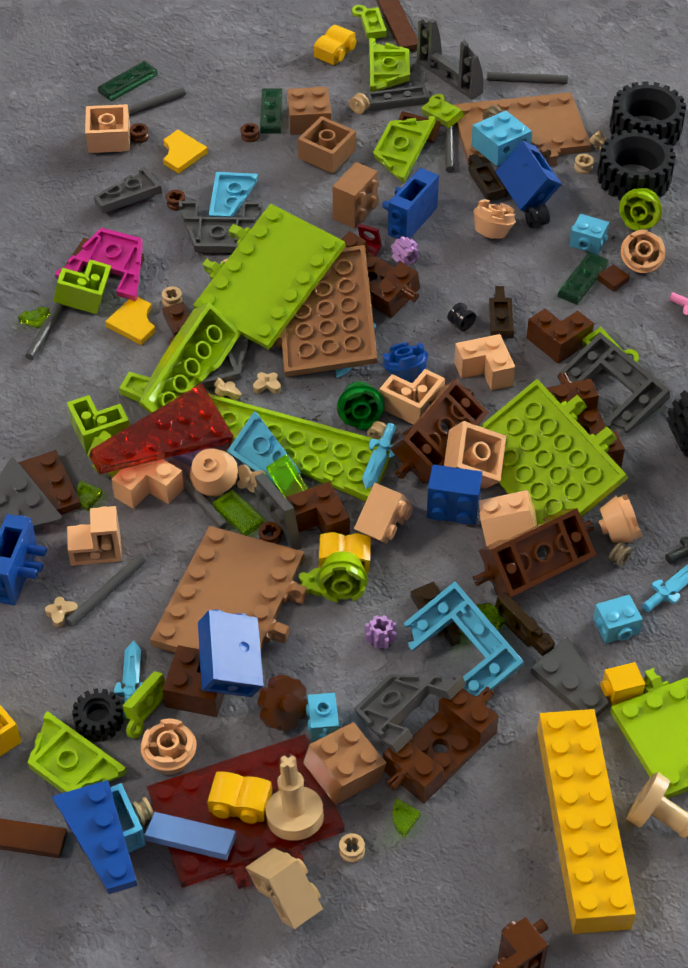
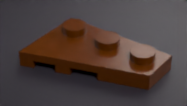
[18,450,81,515]

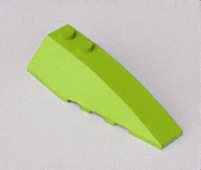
[139,302,241,419]

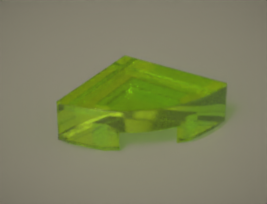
[18,307,50,329]
[77,480,102,512]
[392,798,421,838]

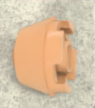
[474,200,516,239]
[621,230,665,273]
[190,449,238,497]
[599,494,643,543]
[141,719,197,775]

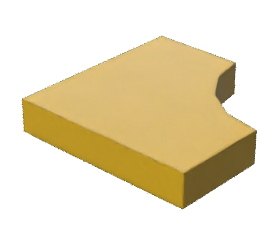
[163,130,208,174]
[105,297,156,346]

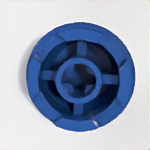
[382,342,428,383]

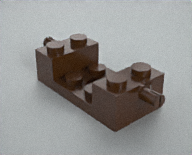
[341,231,420,318]
[546,372,625,468]
[389,378,489,483]
[472,508,596,598]
[383,687,499,803]
[451,917,549,968]

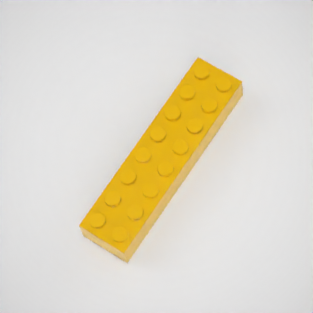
[537,709,636,934]

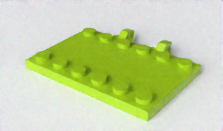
[193,203,346,350]
[480,379,628,525]
[610,668,688,799]

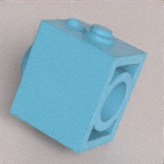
[569,214,609,255]
[593,595,643,644]
[306,693,339,743]

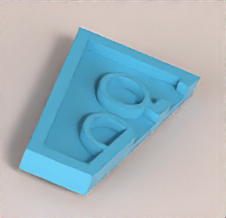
[209,172,258,217]
[227,411,301,493]

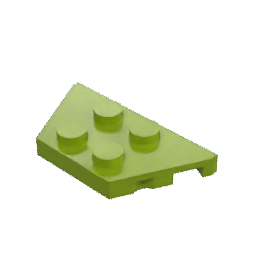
[369,38,410,92]
[373,116,436,183]
[27,711,127,793]

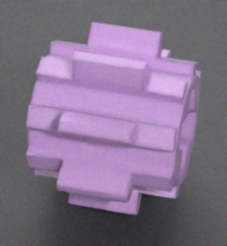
[391,237,419,266]
[365,615,397,649]

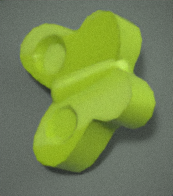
[299,568,323,596]

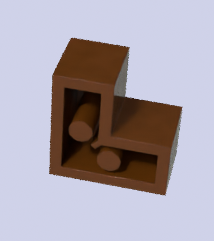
[526,309,594,364]
[285,481,350,536]
[162,645,224,717]

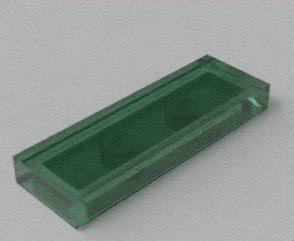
[98,61,158,101]
[260,88,282,134]
[557,252,609,305]

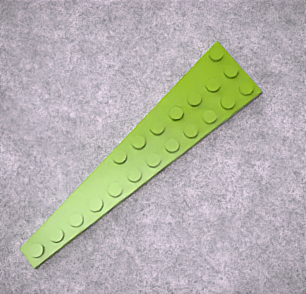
[119,372,393,502]

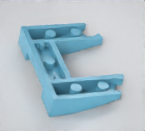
[404,581,525,696]

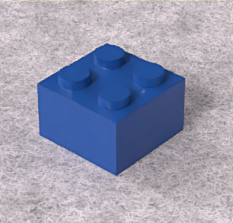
[427,464,483,525]

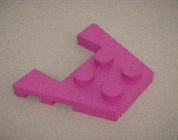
[55,228,143,301]

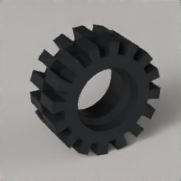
[72,688,124,742]

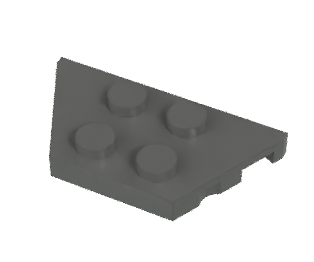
[192,336,249,390]
[0,457,65,531]

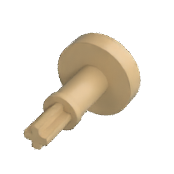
[266,755,324,840]
[626,772,688,839]

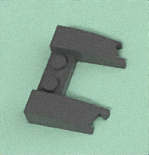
[417,19,483,100]
[559,332,670,433]

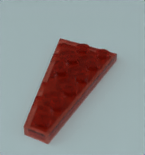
[89,383,234,475]

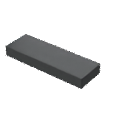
[366,85,429,111]

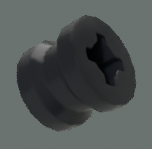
[525,203,550,228]
[447,302,476,332]

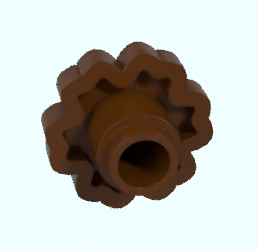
[257,675,308,732]

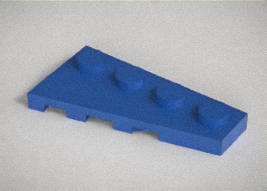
[52,780,137,894]

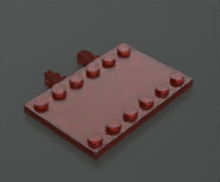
[147,734,344,889]

